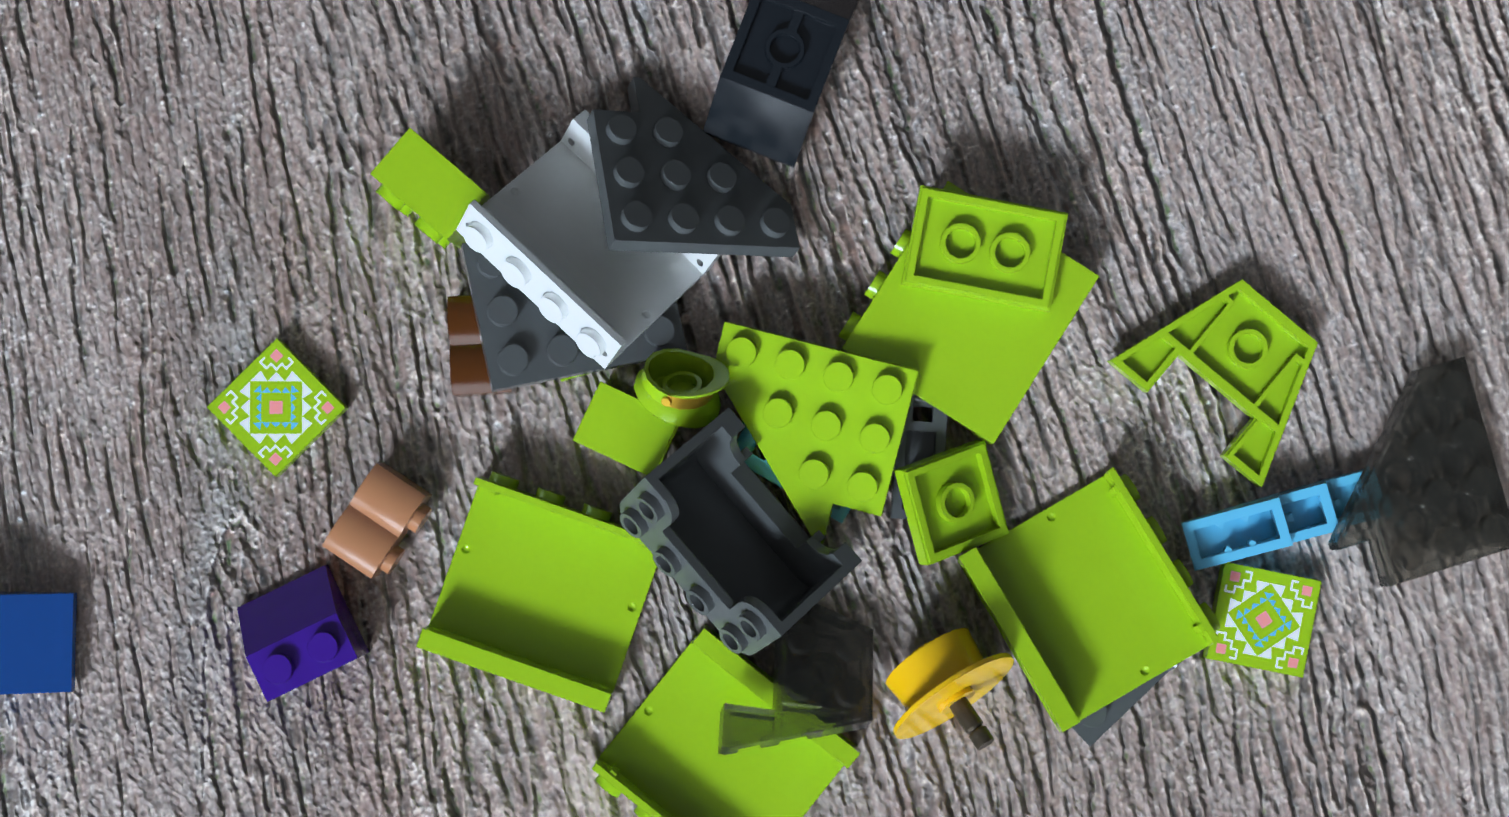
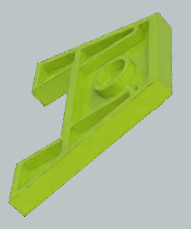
[1107,279,1318,487]

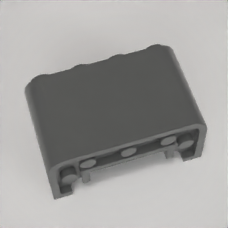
[619,407,862,655]

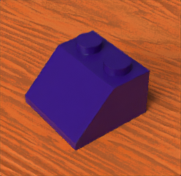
[237,564,369,702]

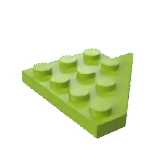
[716,321,919,544]

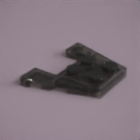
[718,604,873,755]

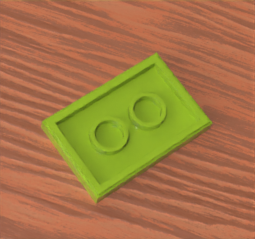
[901,185,1068,312]

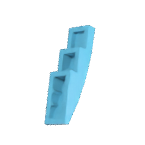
[1181,467,1387,571]

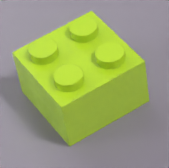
[370,128,491,249]

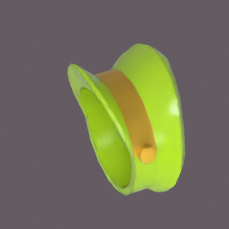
[634,348,730,428]

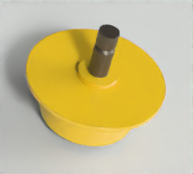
[885,628,1014,750]

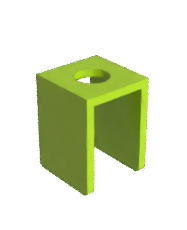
[573,381,679,475]

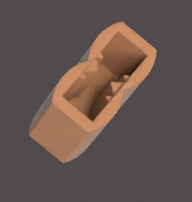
[322,462,432,579]

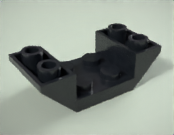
[703,0,859,168]

